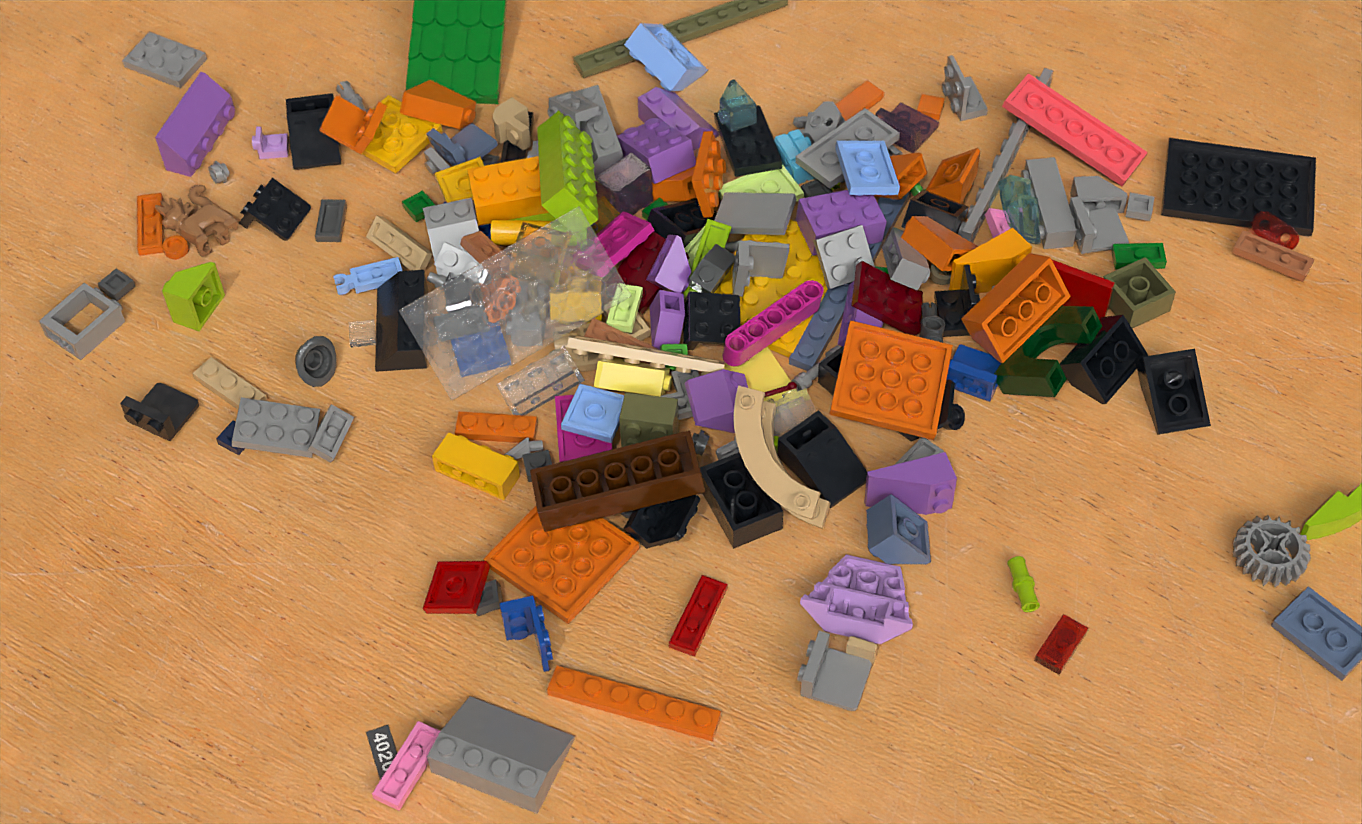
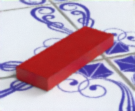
[669,575,728,657]

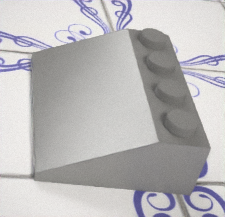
[427,696,575,814]

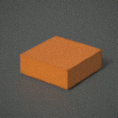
[916,94,945,120]

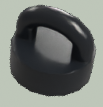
[943,404,965,430]

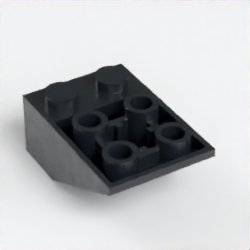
[286,93,341,170]
[777,410,867,508]

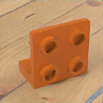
[319,95,387,154]

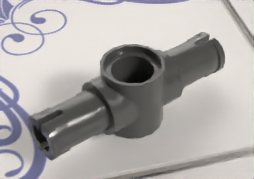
[919,302,945,343]

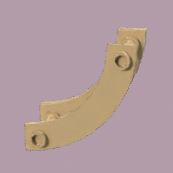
[734,386,831,529]

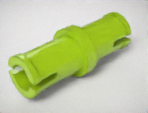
[1007,556,1040,613]

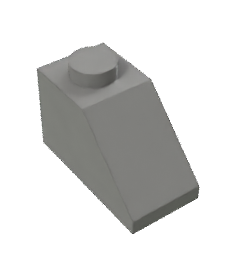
[1070,176,1128,213]

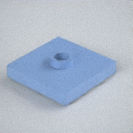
[561,384,624,443]

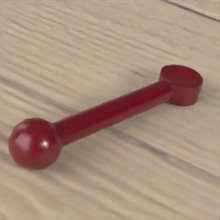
[764,382,797,398]

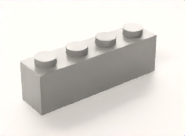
[1021,157,1077,249]

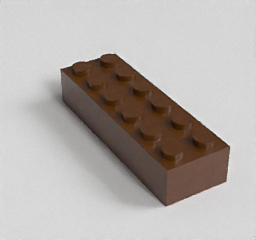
[530,430,705,532]

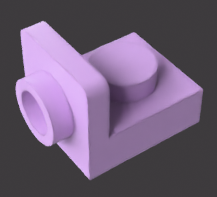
[252,126,289,159]

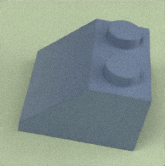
[866,494,931,564]

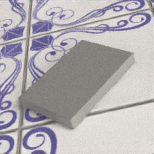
[714,192,796,235]

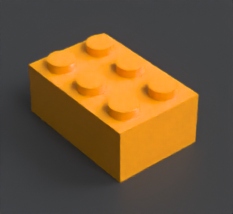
[467,156,549,226]

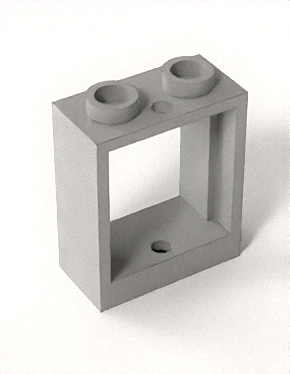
[39,283,125,360]

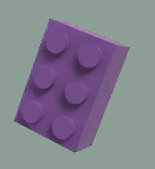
[617,118,696,184]
[796,190,887,256]

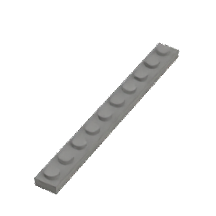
[958,68,1053,243]

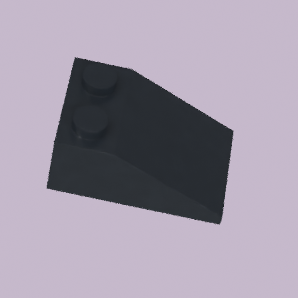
[647,198,717,248]
[1136,348,1211,435]

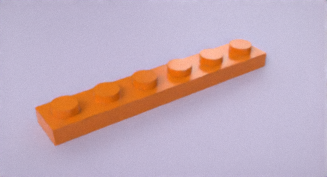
[547,665,721,742]

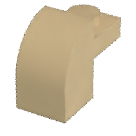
[493,98,531,150]

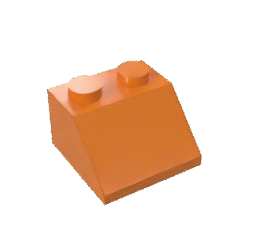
[926,148,981,204]

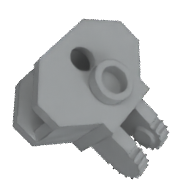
[793,101,846,144]

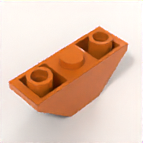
[648,157,697,202]

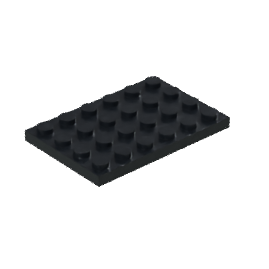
[1161,138,1316,236]

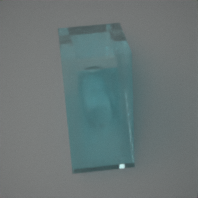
[718,79,757,132]

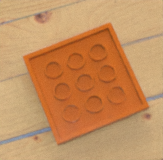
[829,320,953,440]
[483,506,639,624]

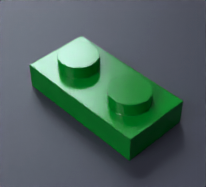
[1111,243,1167,270]

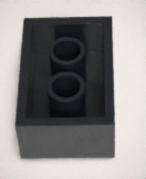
[700,452,783,549]

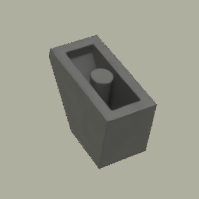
[689,244,735,293]

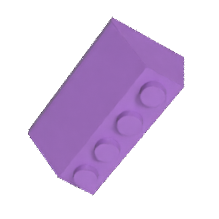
[155,72,235,177]

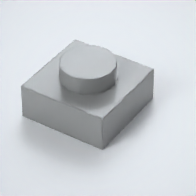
[1125,193,1154,221]

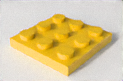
[362,95,443,174]

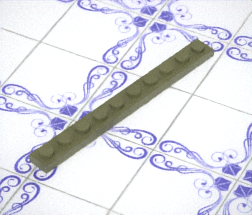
[573,0,788,78]

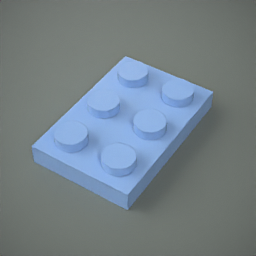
[835,141,900,196]

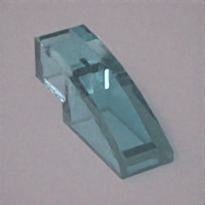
[999,175,1041,245]

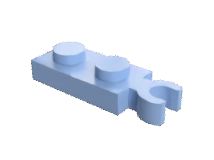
[333,257,402,295]

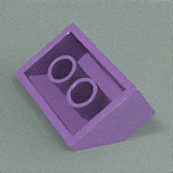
[638,87,719,151]

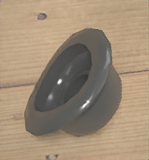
[295,336,337,387]

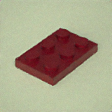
[603,231,690,315]
[852,261,923,336]

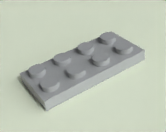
[796,108,899,189]

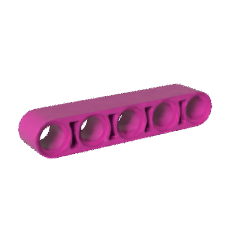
[722,280,824,366]

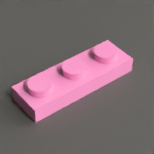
[372,721,440,811]

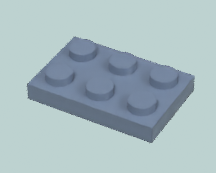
[1272,586,1362,681]

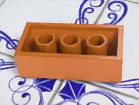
[961,253,1071,363]

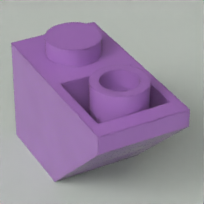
[650,290,685,350]

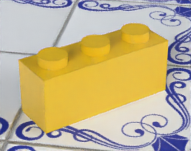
[432,432,520,500]

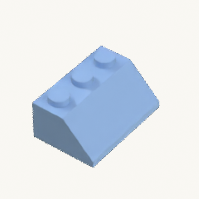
[624,23,708,91]

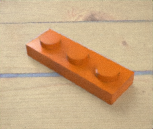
[455,411,537,443]

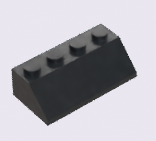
[375,270,428,372]

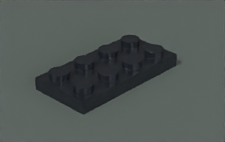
[714,105,782,177]

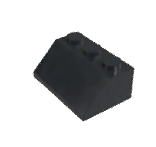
[1060,315,1148,404]

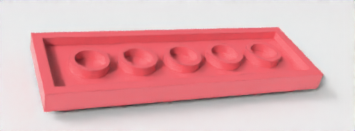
[1002,73,1148,186]

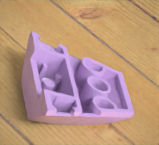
[800,555,913,644]

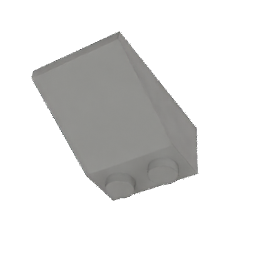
[423,198,489,280]

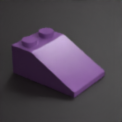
[864,452,957,515]

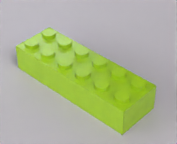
[537,110,599,237]

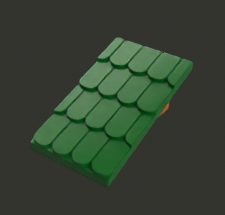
[406,0,507,104]

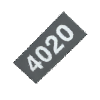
[366,725,397,779]

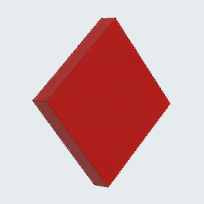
[422,561,490,614]

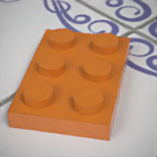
[692,131,726,218]

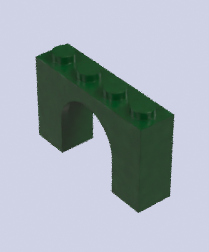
[994,306,1102,397]

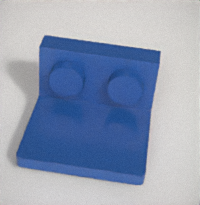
[946,344,1001,402]
[499,595,553,672]

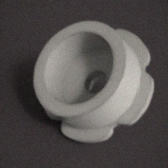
[208,161,229,184]

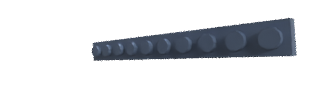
[789,191,911,371]

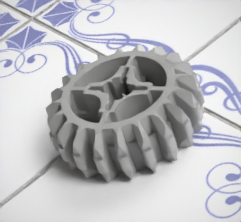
[1233,515,1311,587]

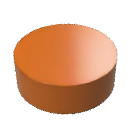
[162,235,189,260]

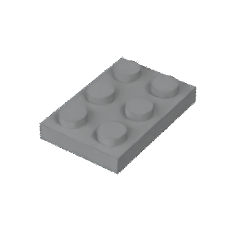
[122,32,207,89]
[232,397,320,458]

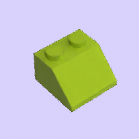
[162,262,225,331]

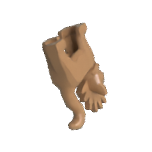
[155,185,238,257]

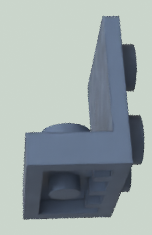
[426,123,498,166]

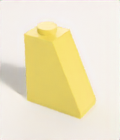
[594,357,672,397]

